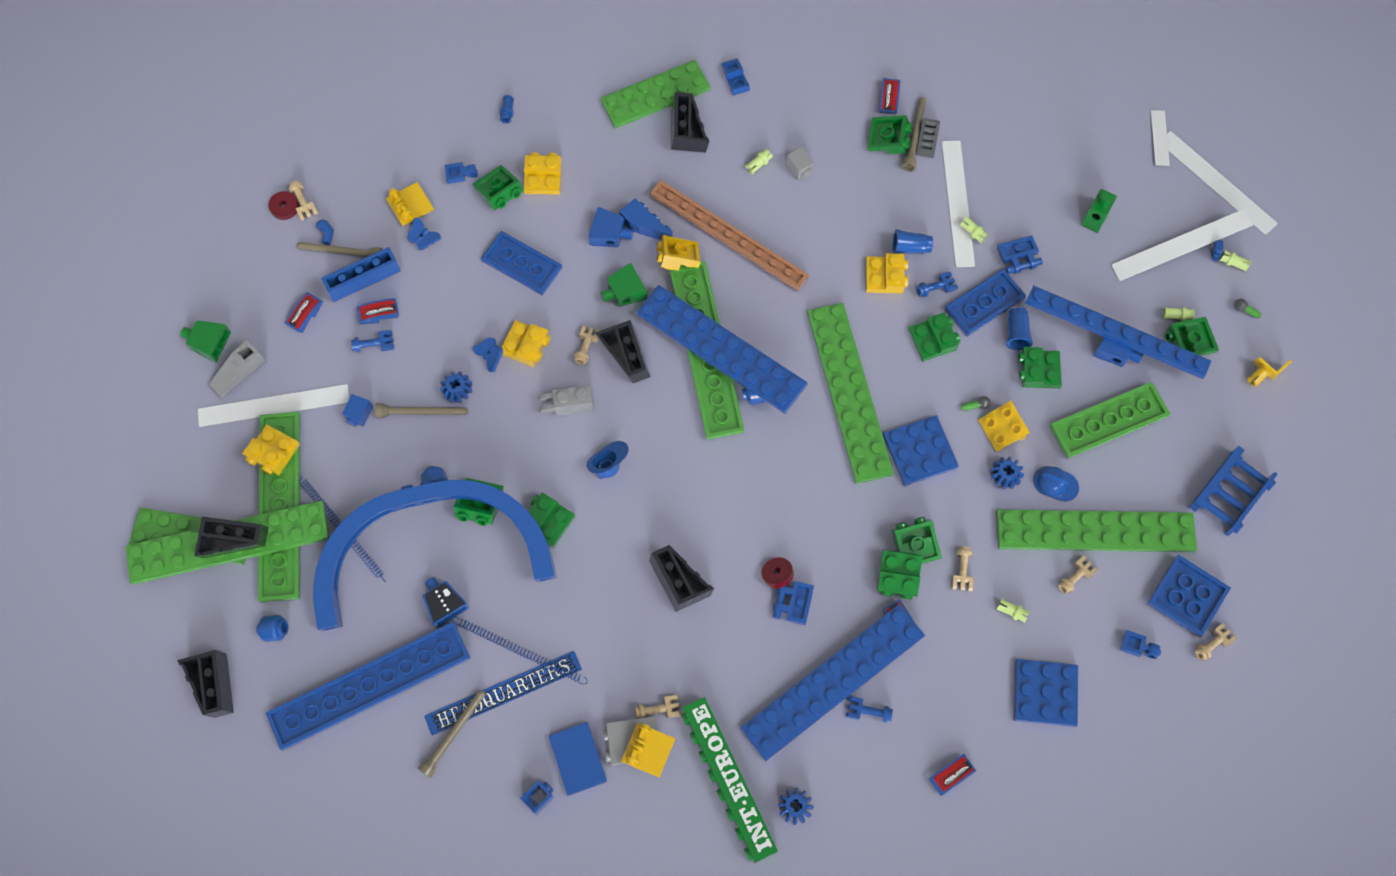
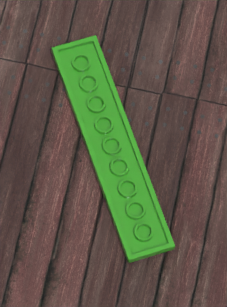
[669,261,744,440]
[807,303,894,484]
[258,412,300,603]
[126,501,330,585]
[996,509,1197,552]

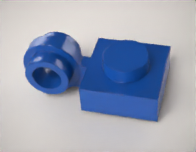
[1120,630,1161,659]

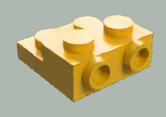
[524,152,562,195]
[656,235,700,271]
[866,253,908,294]
[502,320,551,367]
[242,424,300,476]

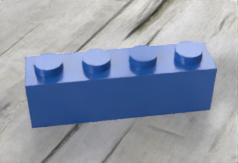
[321,247,401,302]

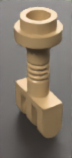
[289,181,318,221]
[574,325,601,365]
[952,546,974,591]
[1058,555,1098,594]
[1195,623,1237,660]
[635,695,681,719]

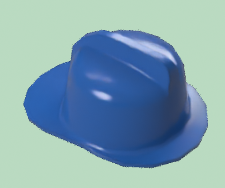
[586,441,629,479]
[1033,466,1079,502]

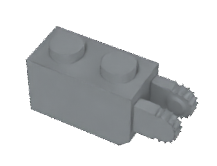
[538,385,594,415]

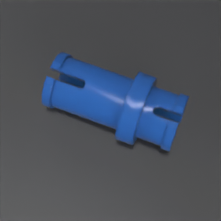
[499,95,514,123]

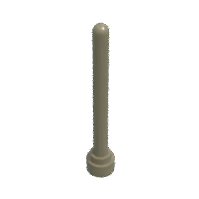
[902,97,926,172]
[297,242,383,257]
[375,403,468,418]
[418,690,485,778]

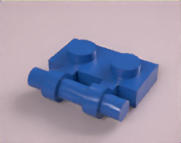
[997,235,1043,274]
[772,581,814,625]

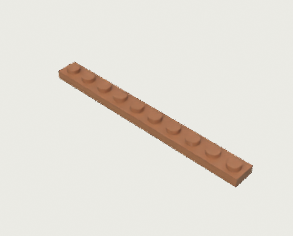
[650,180,809,291]

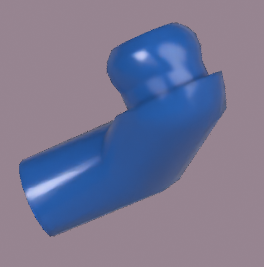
[316,219,334,245]

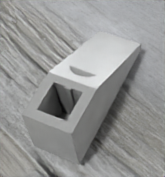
[209,340,265,398]

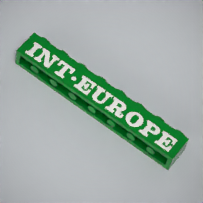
[681,697,778,864]

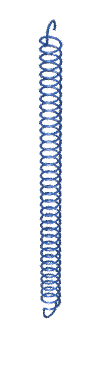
[299,474,386,582]
[452,617,588,685]

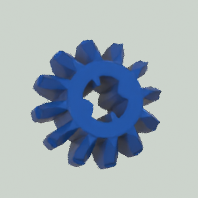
[440,371,473,403]
[990,456,1024,490]
[778,788,814,825]

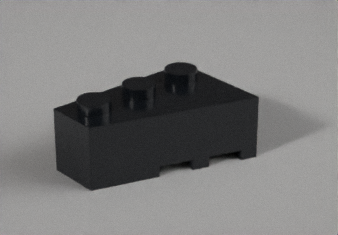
[671,92,709,153]
[595,320,651,384]
[194,516,269,559]
[649,545,714,612]
[177,650,234,718]

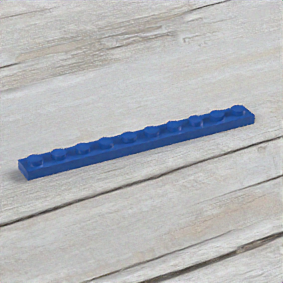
[1025,285,1211,379]

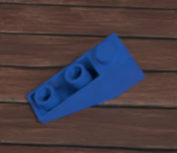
[619,198,673,240]

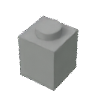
[786,147,814,180]

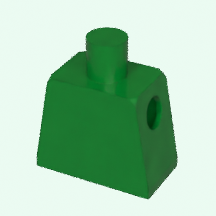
[1081,189,1117,233]
[600,263,647,307]
[181,320,231,363]

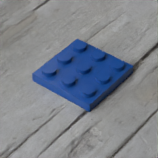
[883,415,959,487]
[1147,554,1231,637]
[1014,659,1078,727]

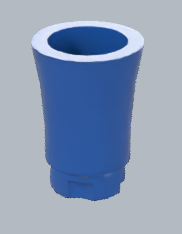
[892,229,933,254]
[1006,307,1033,350]

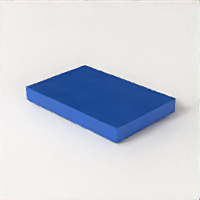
[549,722,607,796]

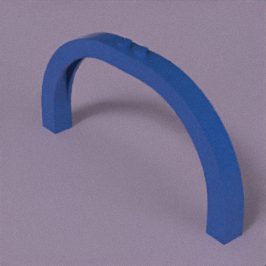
[313,480,557,631]

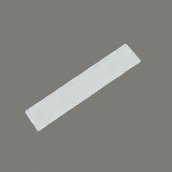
[1151,110,1170,166]

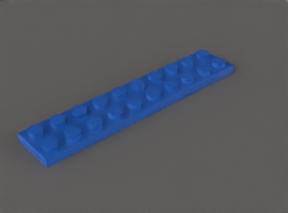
[636,284,808,414]
[741,604,925,761]
[266,622,471,751]

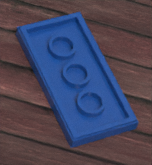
[481,231,563,296]
[945,269,1026,337]

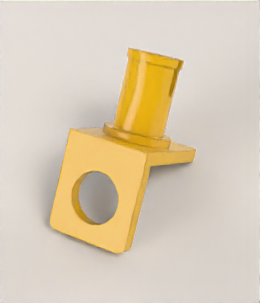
[1247,357,1292,387]

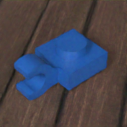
[445,162,478,184]

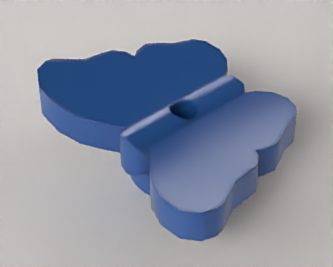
[407,218,441,250]
[473,337,503,372]

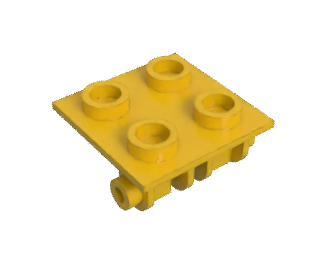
[386,182,434,226]
[978,400,1030,452]
[621,723,676,778]

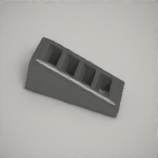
[916,118,940,158]

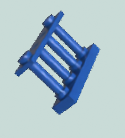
[1189,445,1278,536]

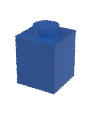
[342,394,373,427]

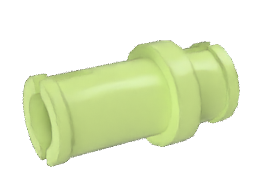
[745,149,773,175]
[960,216,988,243]
[1219,250,1251,271]
[1163,307,1194,322]
[997,598,1030,623]

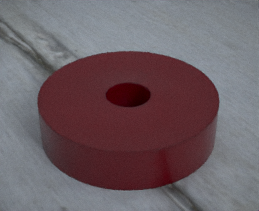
[268,191,299,220]
[761,557,794,589]

